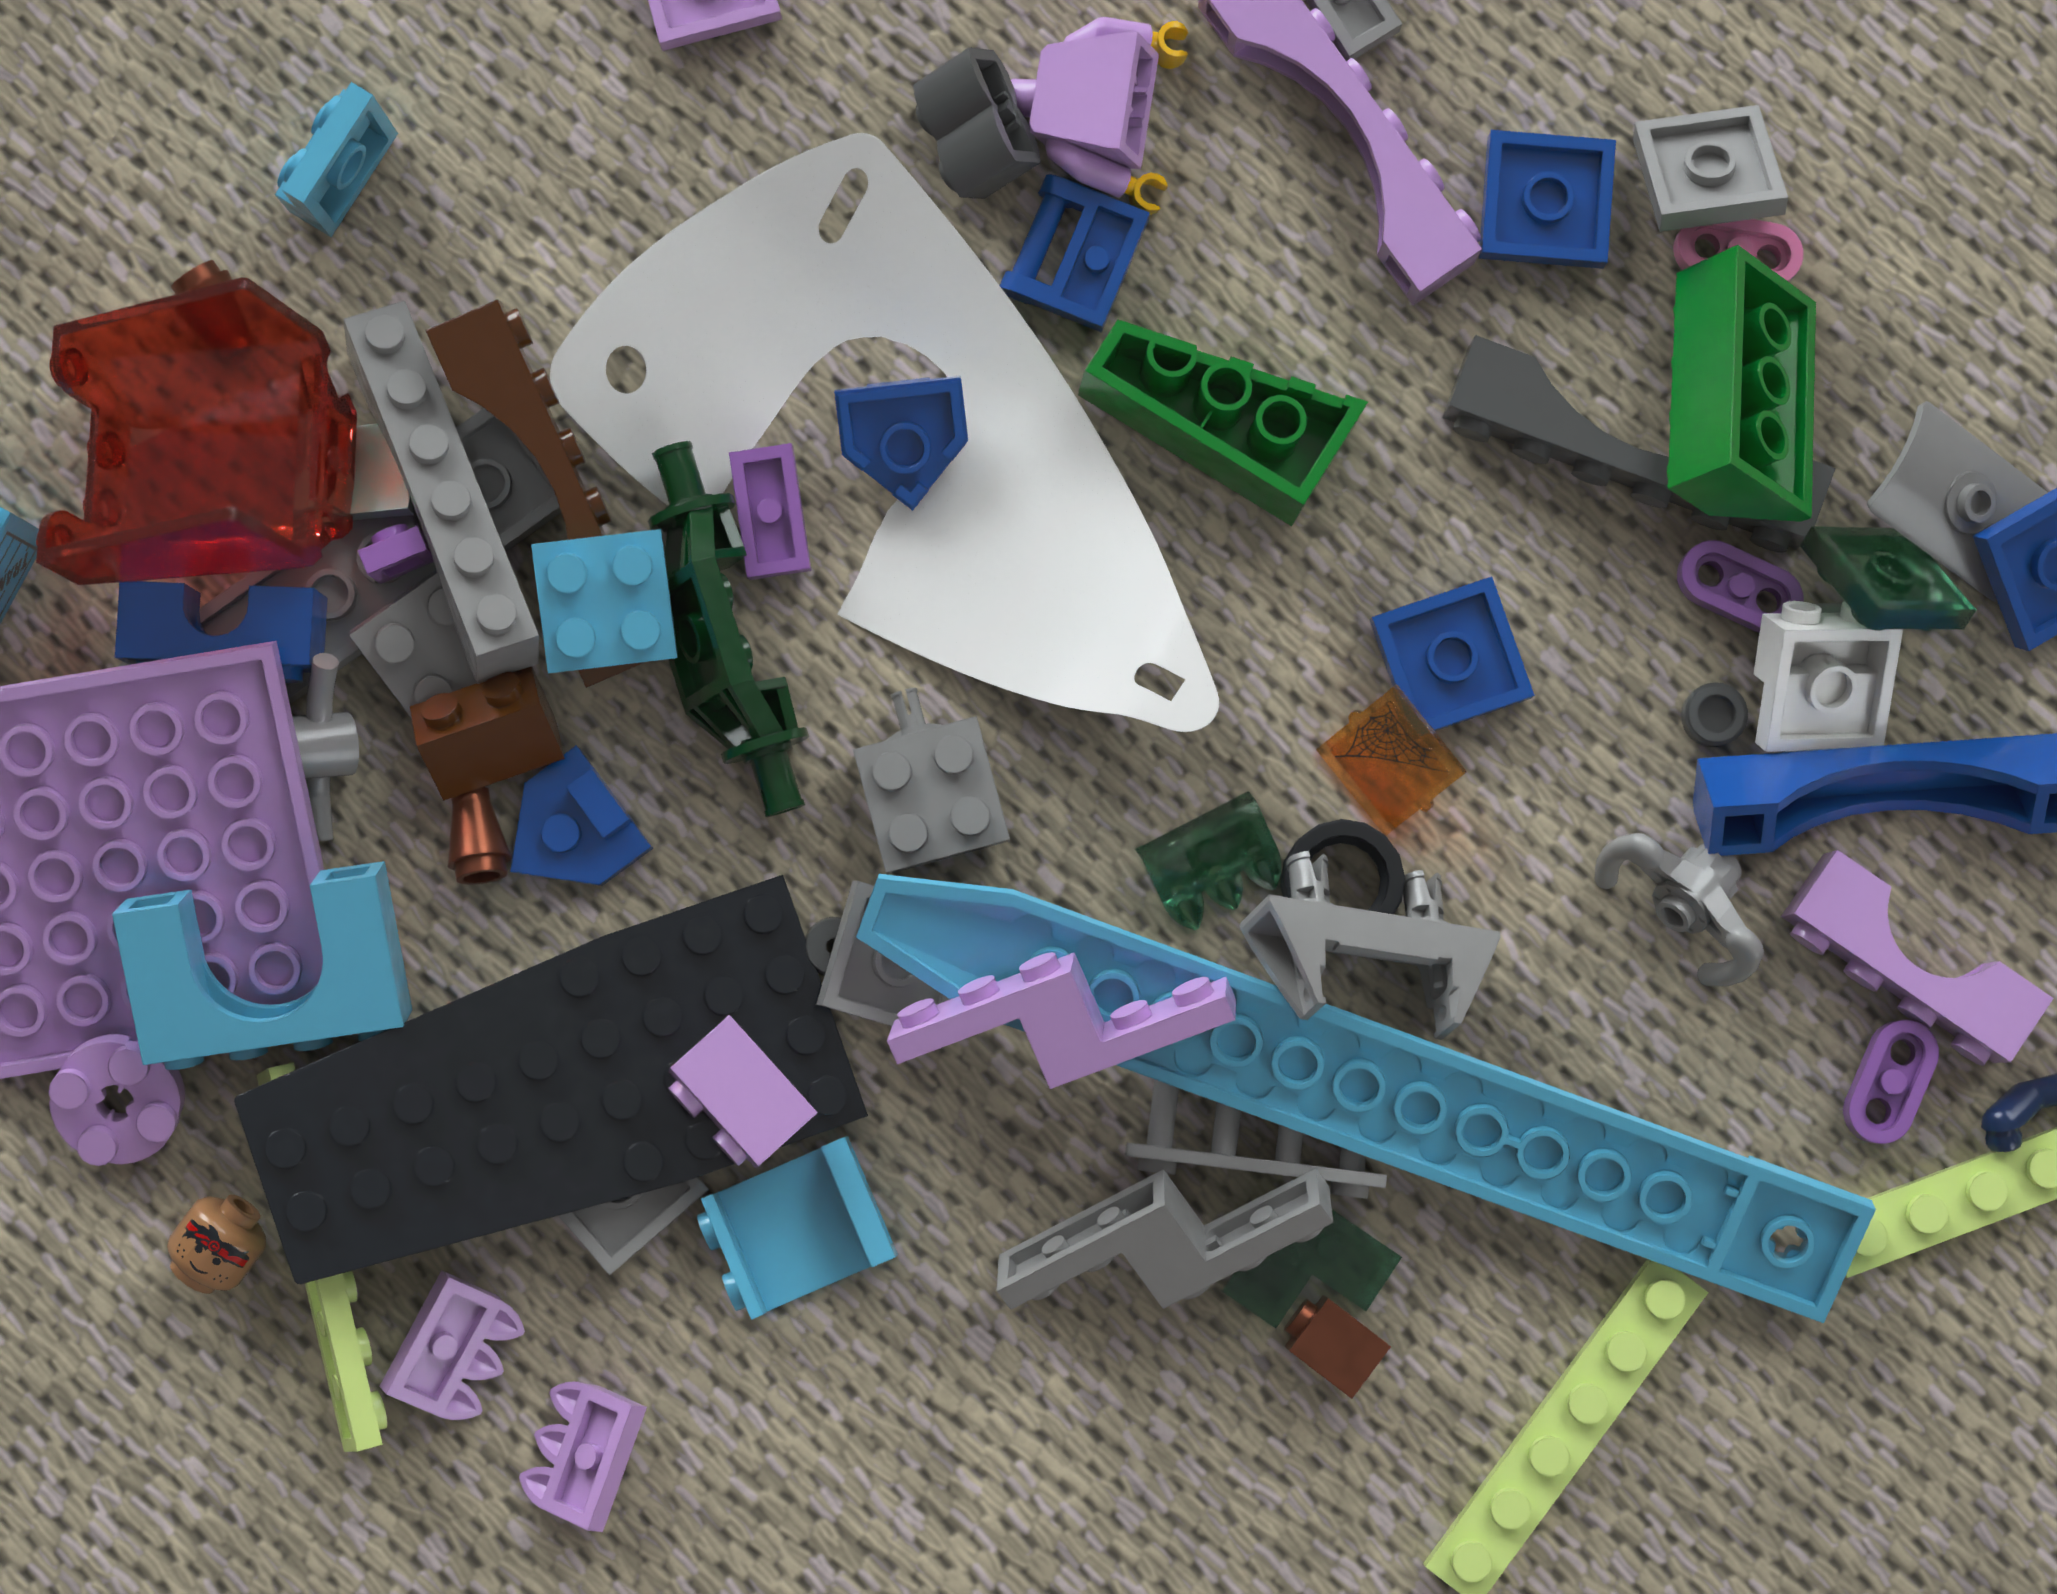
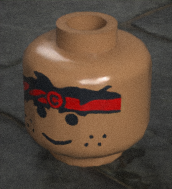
[167,1195,266,1294]

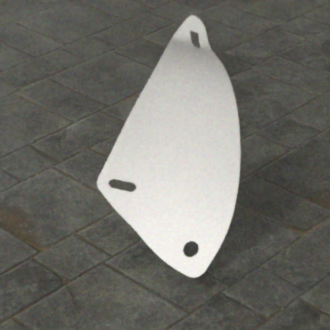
[550,133,1219,732]

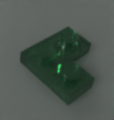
[1221,1210,1402,1328]

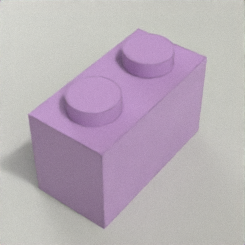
[668,1015,818,1168]

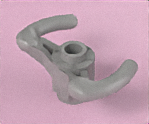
[1594,833,1764,986]

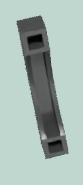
[1442,335,1836,553]

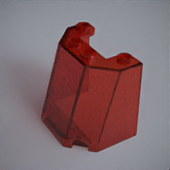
[36,277,357,585]

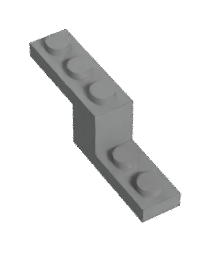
[997,1168,1333,1310]

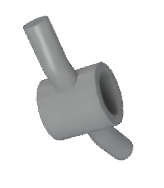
[292,653,359,841]

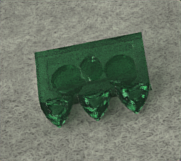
[1135,791,1282,930]

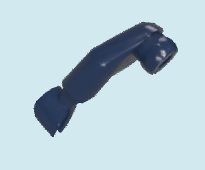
[1981,1073,2057,1152]

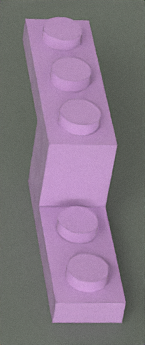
[887,952,1236,1089]

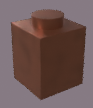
[1284,1295,1391,1399]

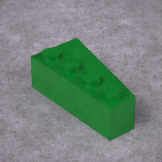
[1078,319,1368,527]

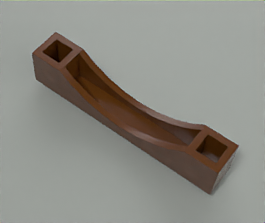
[425,299,645,688]

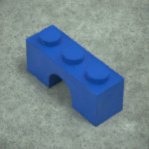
[115,581,328,683]

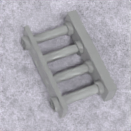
[1125,1079,1387,1199]

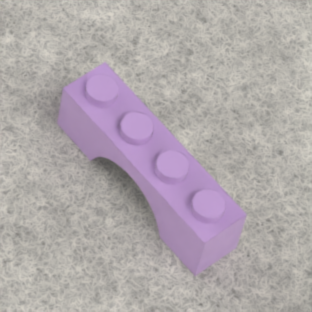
[1781,850,2054,1066]

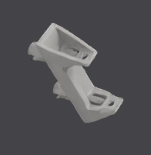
[1240,851,1500,1040]

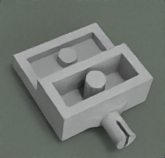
[853,688,1010,875]

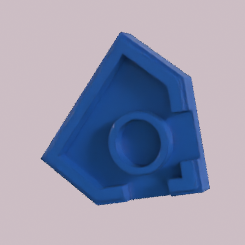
[834,376,968,511]
[510,745,653,886]

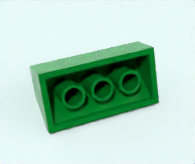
[1667,245,1816,522]

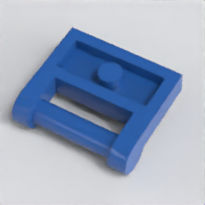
[999,174,1150,333]

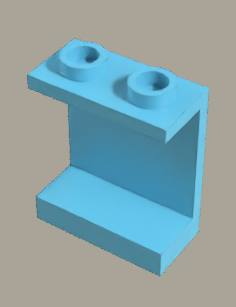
[697,1136,898,1320]

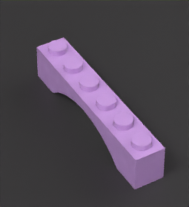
[1198,0,1482,306]

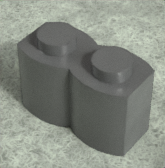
[913,47,1041,199]

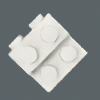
[1753,600,1903,752]

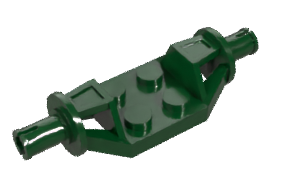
[648,441,809,817]

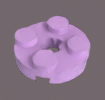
[49,1034,185,1166]

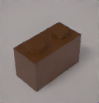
[410,666,565,801]

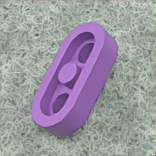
[1677,540,1804,633]
[1843,1020,1939,1144]

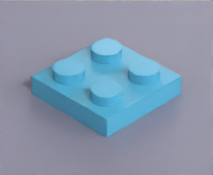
[531,529,678,674]

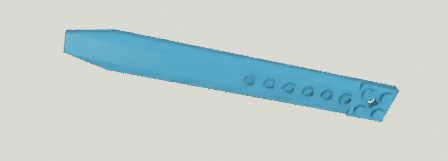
[856,874,1876,1323]

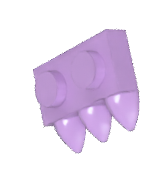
[379,1270,525,1420]
[519,1381,647,1532]

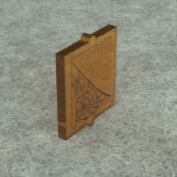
[1316,684,1467,835]

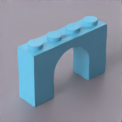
[112,861,412,1070]

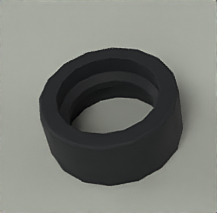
[1280,819,1405,914]

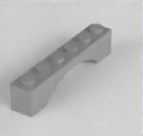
[343,301,539,684]

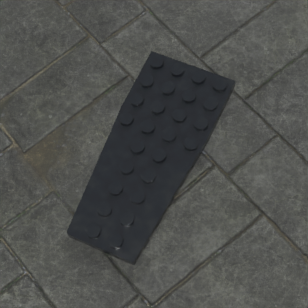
[234,875,868,1285]

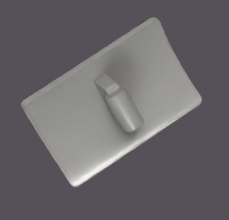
[1867,401,2048,601]

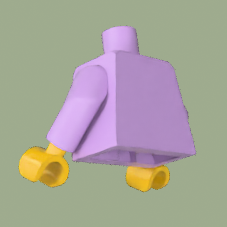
[1011,17,1188,215]

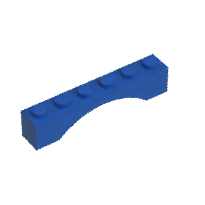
[1693,733,2057,856]

